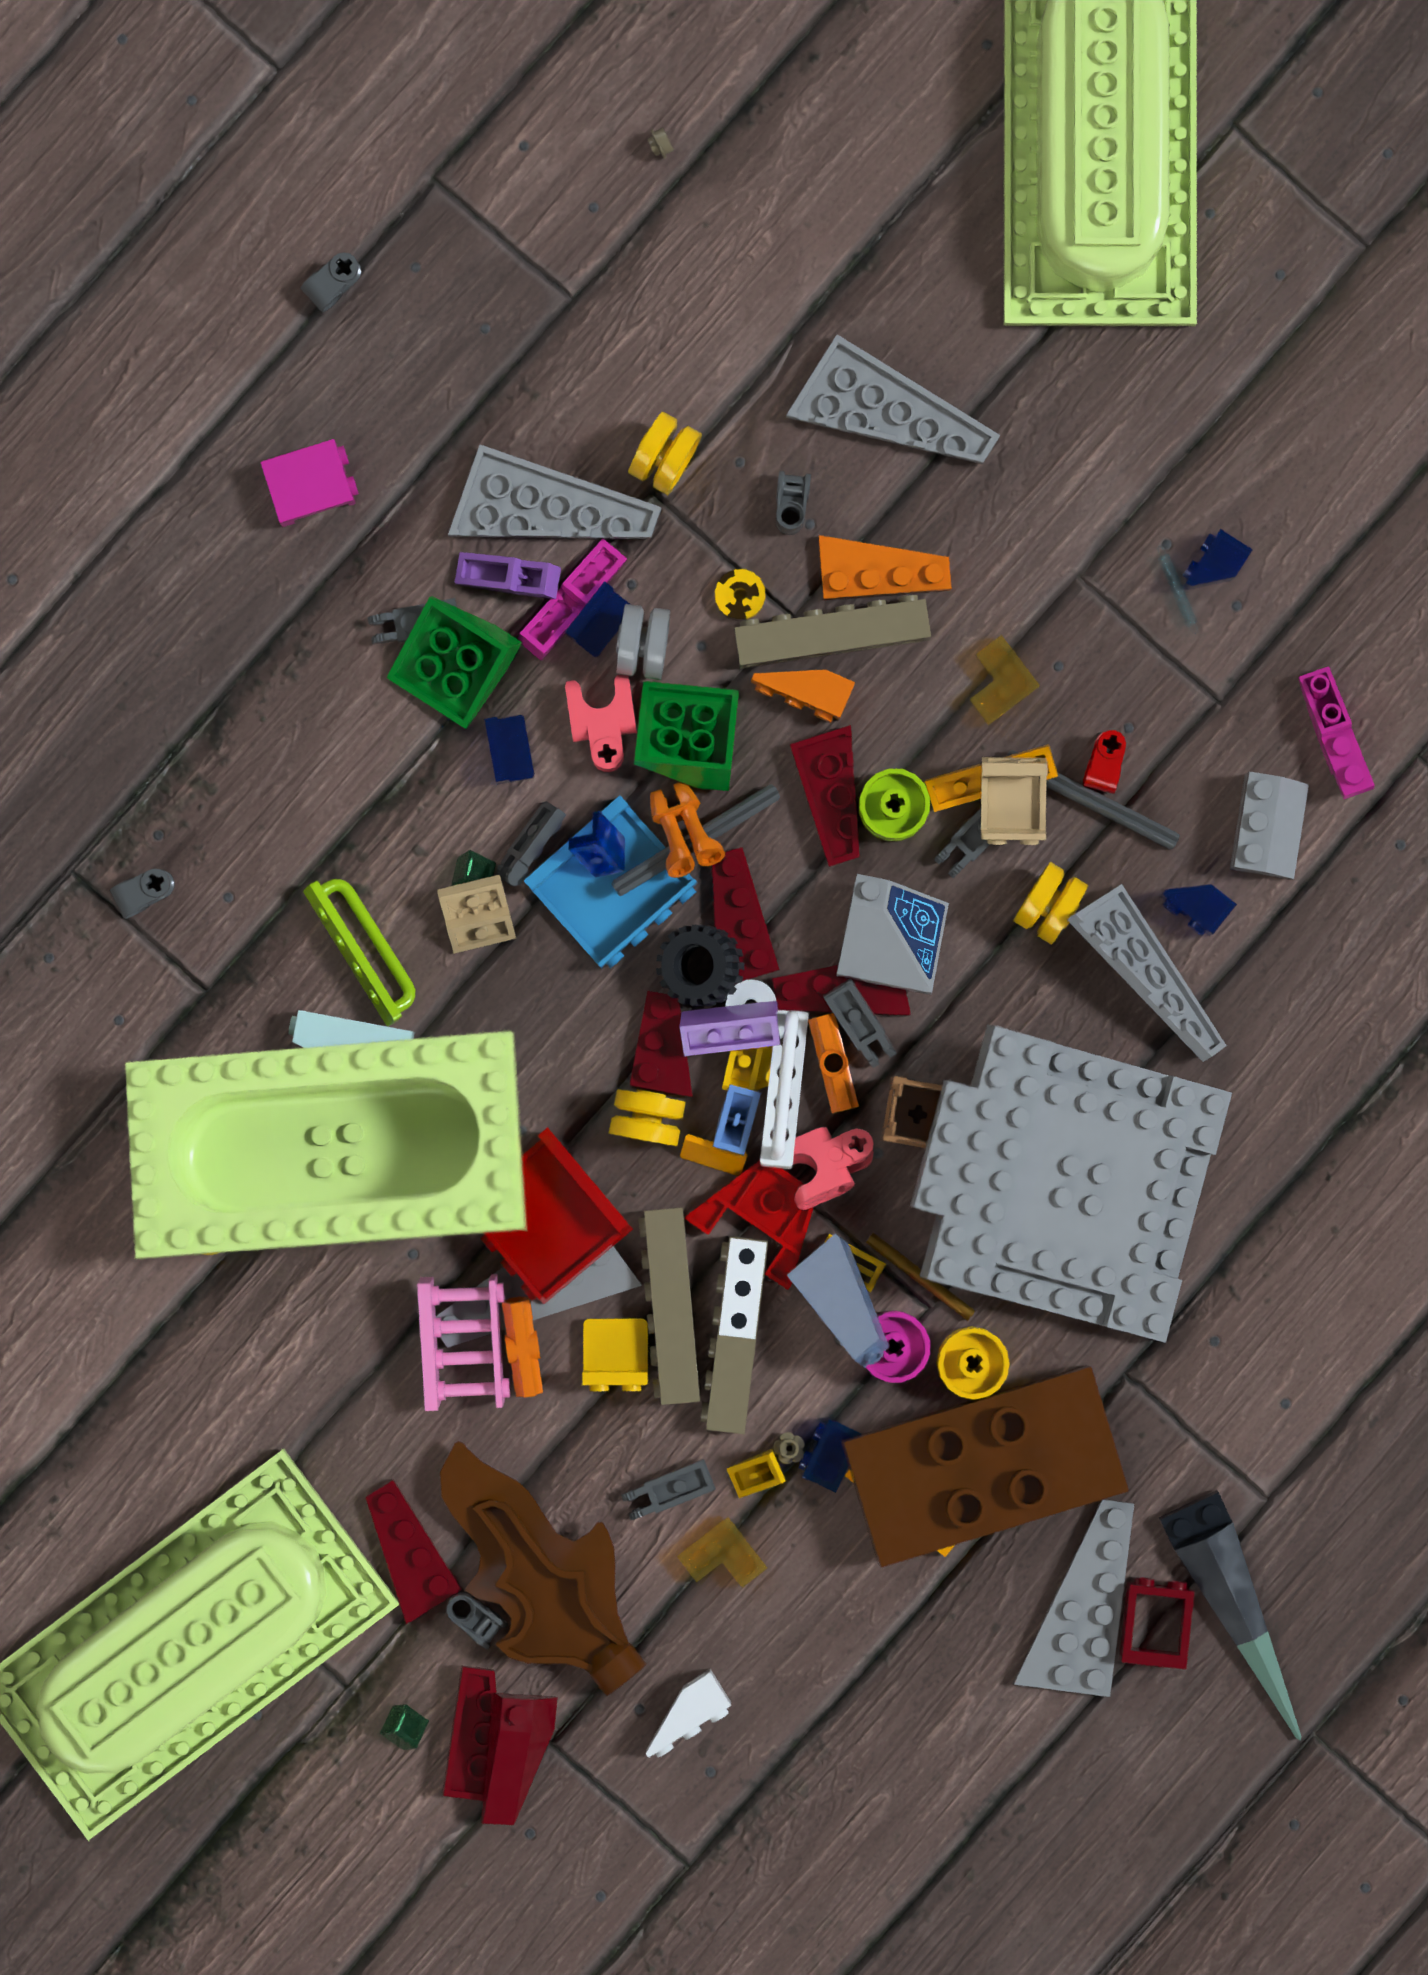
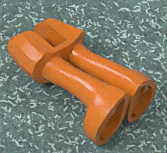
[650,781,725,878]

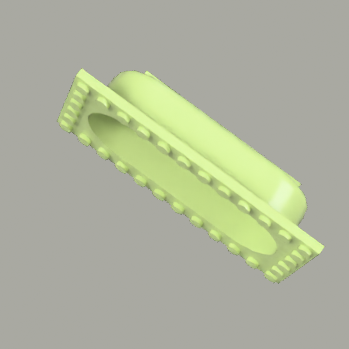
[1004,0,1198,326]
[125,1031,526,1259]
[0,1449,400,1841]

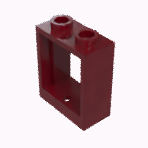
[1119,1577,1194,1669]

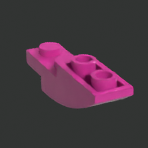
[1298,666,1375,799]

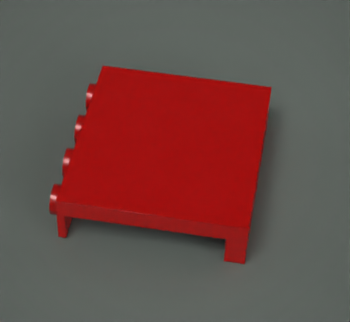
[480,1127,633,1304]

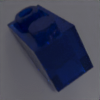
[1182,529,1253,590]
[1159,884,1237,936]

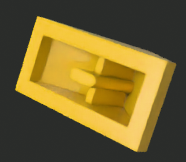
[727,1449,786,1498]

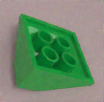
[386,596,522,729]
[634,681,739,791]

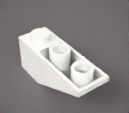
[646,1669,731,1758]

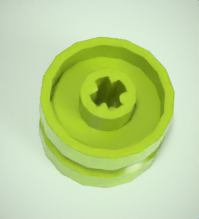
[859,769,930,842]

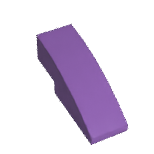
[455,552,561,599]

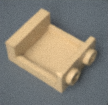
[981,757,1047,845]

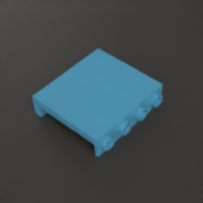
[524,796,697,969]

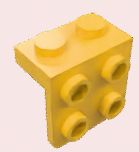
[582,1318,648,1391]

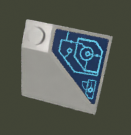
[836,874,949,995]

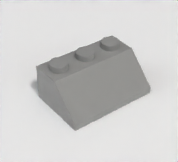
[1230,771,1309,879]

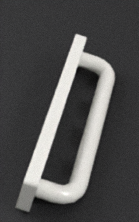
[760,1009,809,1169]

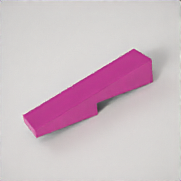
[518,539,627,661]

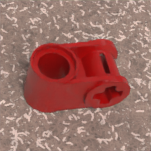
[1083,730,1126,794]

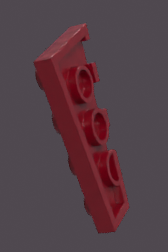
[790,725,860,867]

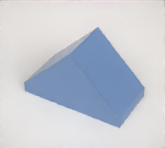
[712,1084,761,1156]

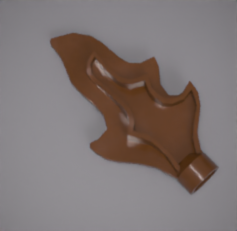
[440,1441,647,1696]

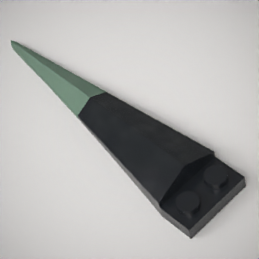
[1158,1490,1301,1741]

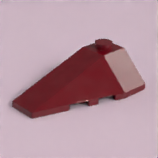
[481,1693,558,1825]

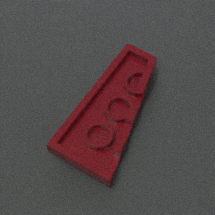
[712,847,780,984]
[772,965,911,1016]
[366,1479,462,1624]
[442,1665,497,1801]

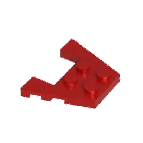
[685,1160,814,1290]

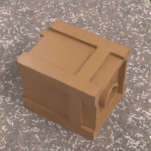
[880,1076,943,1148]

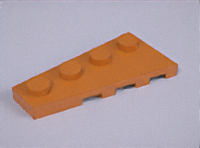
[818,535,952,600]

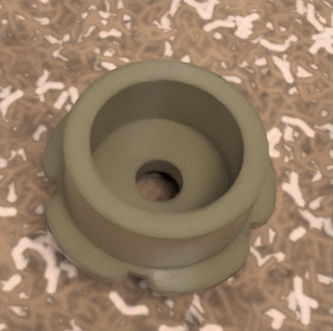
[647,127,674,158]
[773,1432,805,1464]

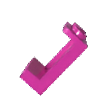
[261,439,359,527]

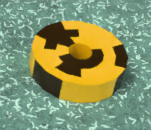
[715,569,766,621]

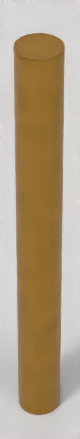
[865,1233,975,1321]

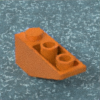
[751,670,855,723]

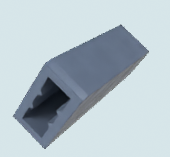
[787,1233,889,1368]

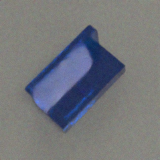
[565,581,630,658]
[485,715,535,785]
[568,811,625,877]

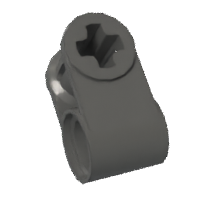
[301,252,361,312]
[776,471,811,535]
[109,868,175,919]
[447,1591,508,1650]

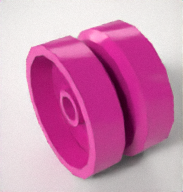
[866,1311,930,1383]

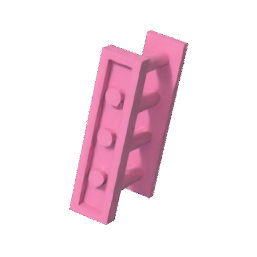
[417,1274,510,1411]

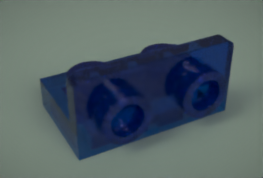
[798,1417,863,1493]

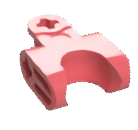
[565,674,637,773]
[793,1127,874,1210]

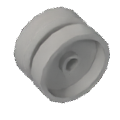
[616,604,671,680]

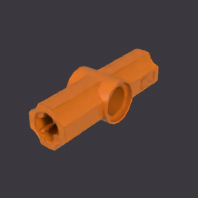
[808,1013,859,1113]
[502,1296,543,1398]

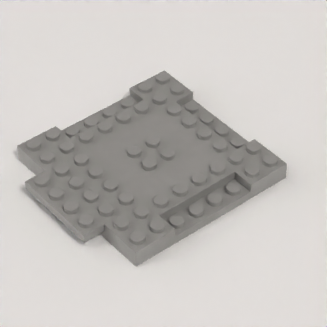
[910,1025,1232,1343]

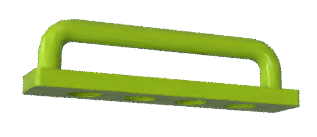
[303,879,415,1027]

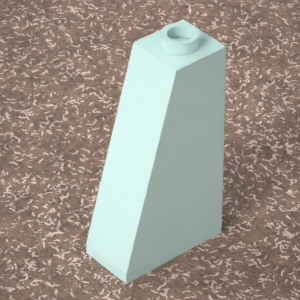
[289,1010,415,1048]

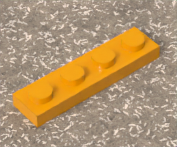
[925,744,1058,812]

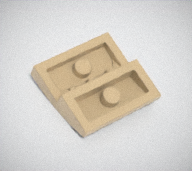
[437,875,516,953]

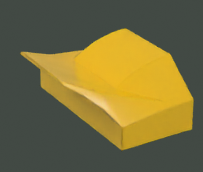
[722,1046,773,1092]

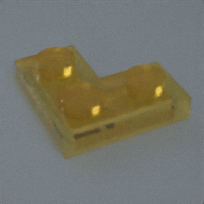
[969,635,1040,726]
[677,1516,768,1588]

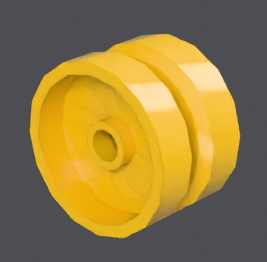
[628,412,702,496]
[1013,862,1089,945]
[609,1089,686,1146]
[936,1326,1010,1399]

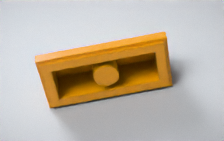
[680,1134,747,1176]

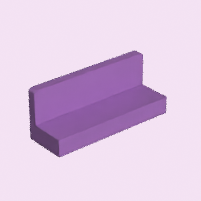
[680,1001,781,1056]

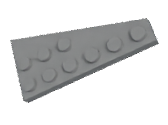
[786,334,1000,464]
[448,445,662,539]
[1067,884,1227,1062]
[436,1246,642,1348]
[1013,1499,1134,1697]

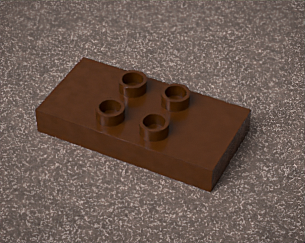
[840,1365,1129,1568]

